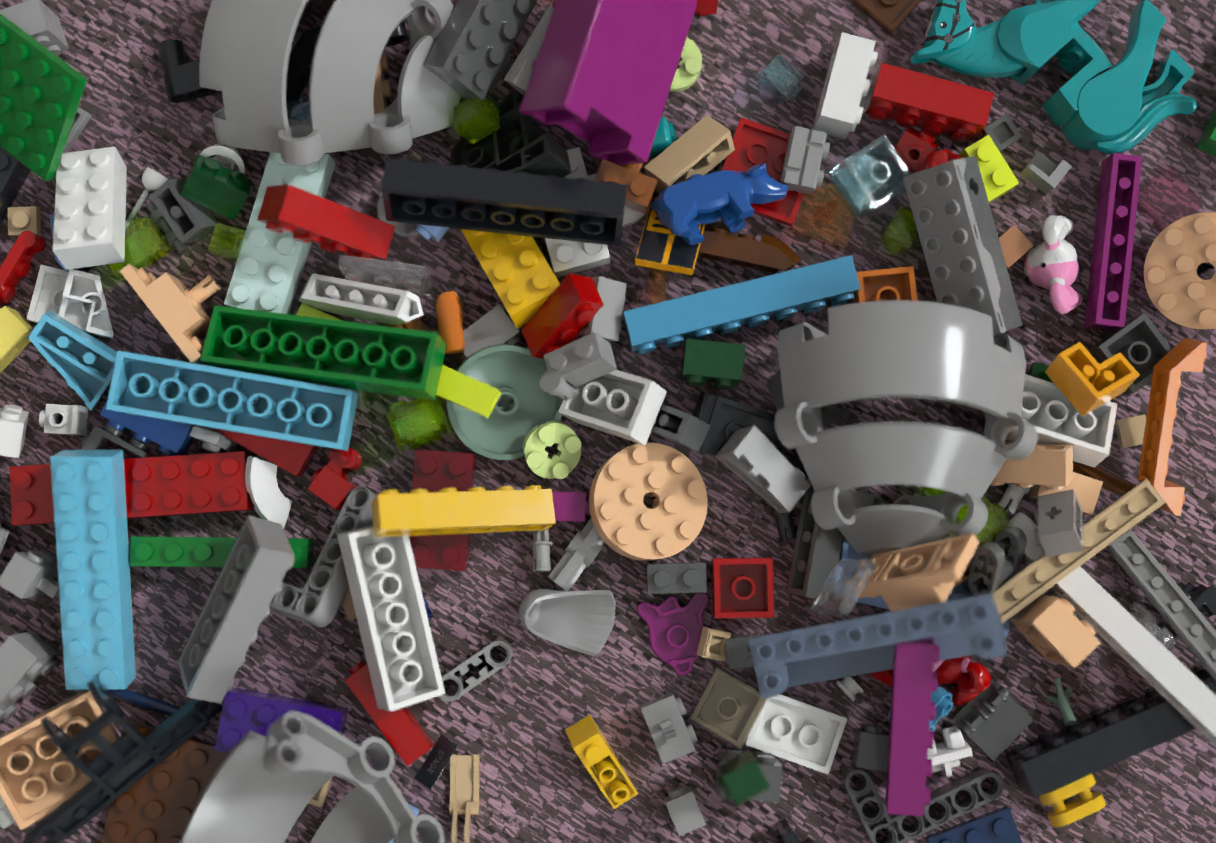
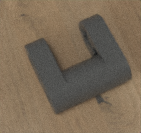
[968,526,1027,596]

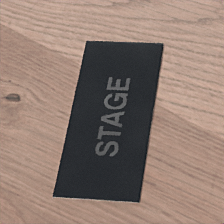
[415,734,458,790]

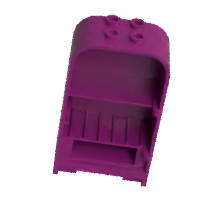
[520,0,697,165]

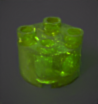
[386,396,453,451]

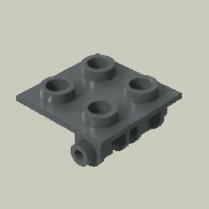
[951,678,1034,761]

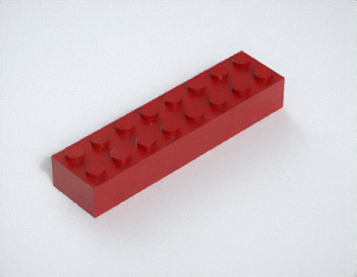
[10,451,255,525]

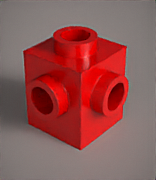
[890,126,939,173]

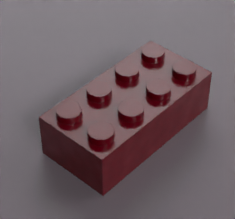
[409,450,477,571]

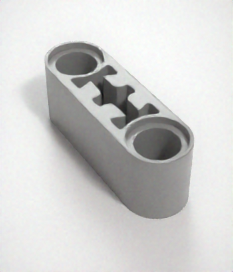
[439,639,513,702]

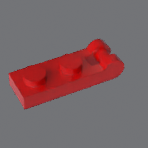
[0,231,46,307]

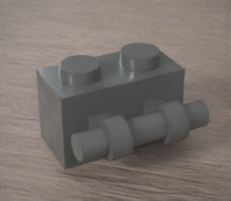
[146,178,220,254]

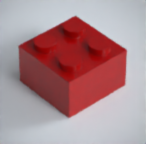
[711,557,774,618]

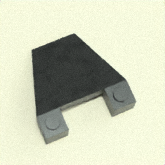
[450,88,571,178]

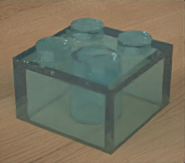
[828,134,911,220]

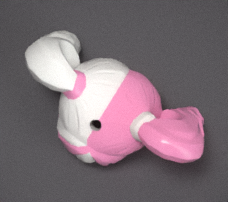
[1024,215,1083,314]

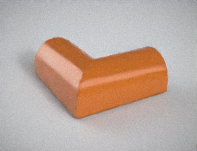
[436,291,466,354]

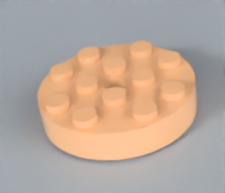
[1144,212,1216,329]
[589,442,708,561]

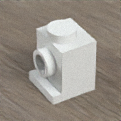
[39,404,88,436]

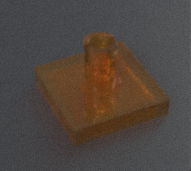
[790,181,863,250]

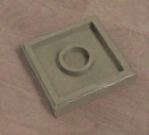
[689,667,769,749]

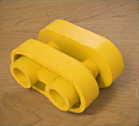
[1038,774,1106,827]

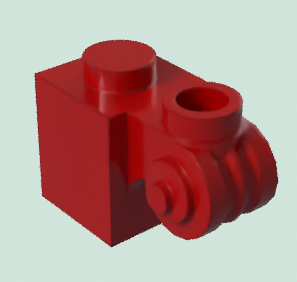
[308,447,362,511]

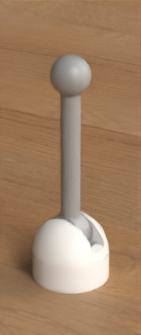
[125,167,168,232]

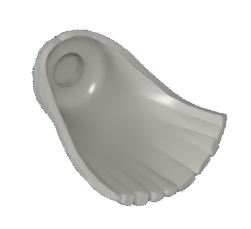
[519,589,616,656]

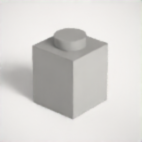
[664,785,706,836]

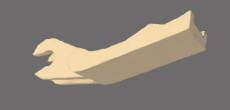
[449,754,480,843]

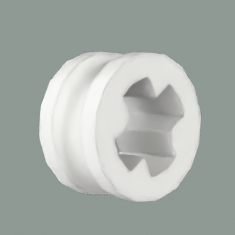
[835,677,864,702]

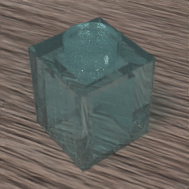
[757,54,804,105]

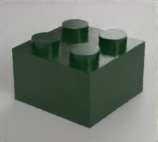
[680,339,746,390]

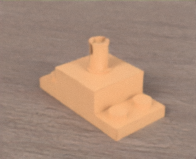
[120,264,221,366]
[851,533,979,612]

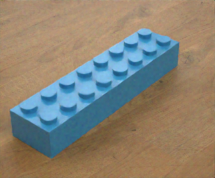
[623,255,861,355]

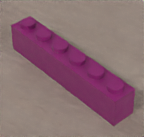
[1084,153,1142,332]
[885,637,939,816]

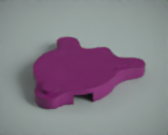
[637,592,709,676]

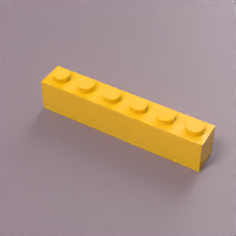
[371,485,556,538]

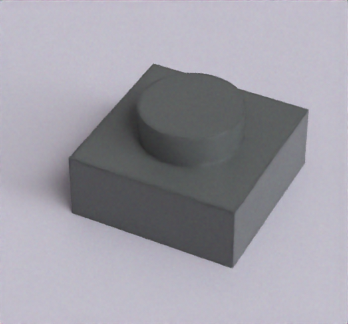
[981,113,1023,152]

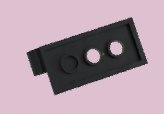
[693,392,809,481]

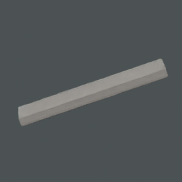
[1106,529,1216,681]

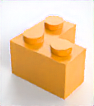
[1045,342,1140,417]

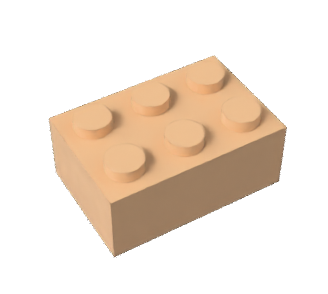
[1009,595,1100,668]

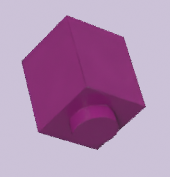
[552,491,591,522]

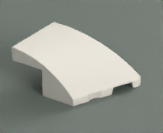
[26,265,114,339]

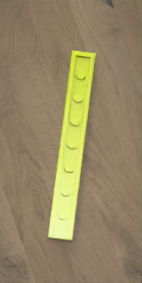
[296,303,501,419]

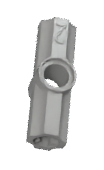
[548,518,604,591]

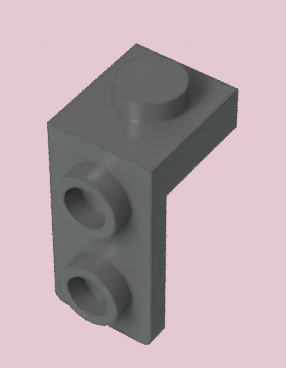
[80,424,154,458]

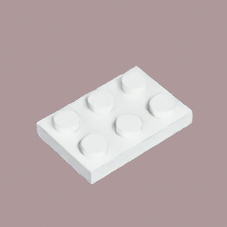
[744,694,847,774]

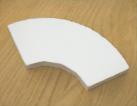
[245,456,293,529]

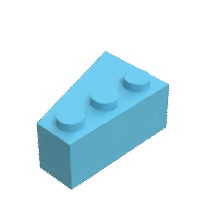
[28,310,117,410]

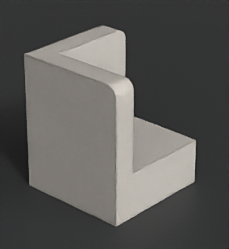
[1020,152,1072,194]

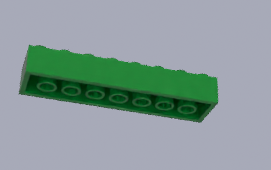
[200,305,447,401]

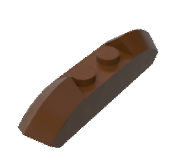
[697,224,802,274]

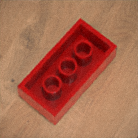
[863,63,994,143]
[257,185,395,263]

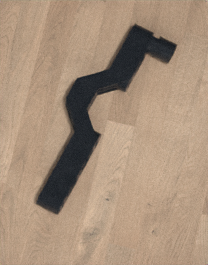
[157,20,408,103]

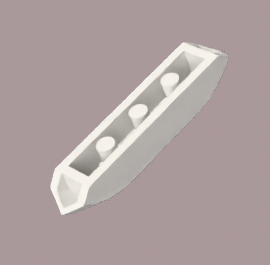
[299,273,423,325]

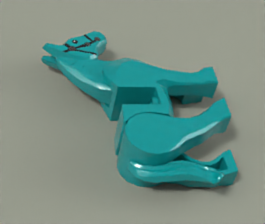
[911,0,1197,155]

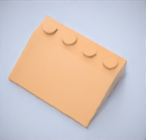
[0,690,120,830]

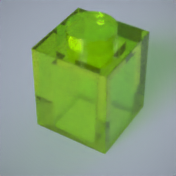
[453,96,499,144]
[879,206,918,255]
[208,222,246,262]

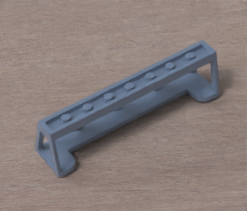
[749,593,1008,699]

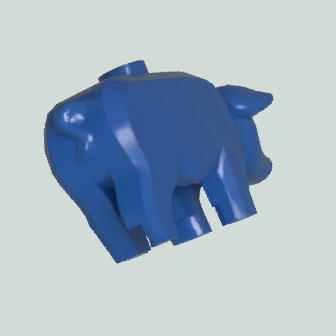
[652,163,789,246]

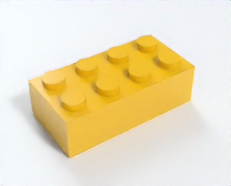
[461,229,560,329]

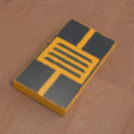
[635,190,705,276]

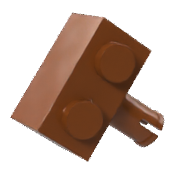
[594,159,658,214]

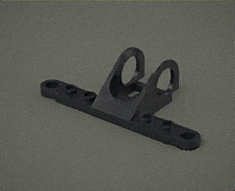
[23,679,225,843]

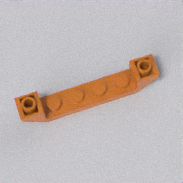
[1137,338,1207,516]

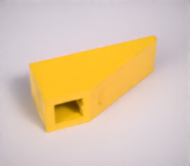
[565,715,638,809]

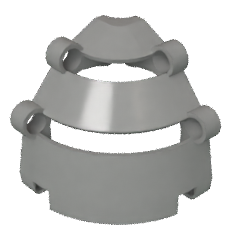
[199,0,461,165]
[775,300,1038,557]
[179,711,445,843]

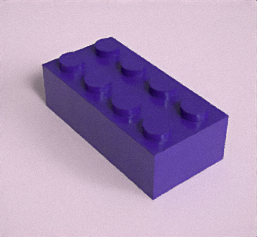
[214,687,348,753]

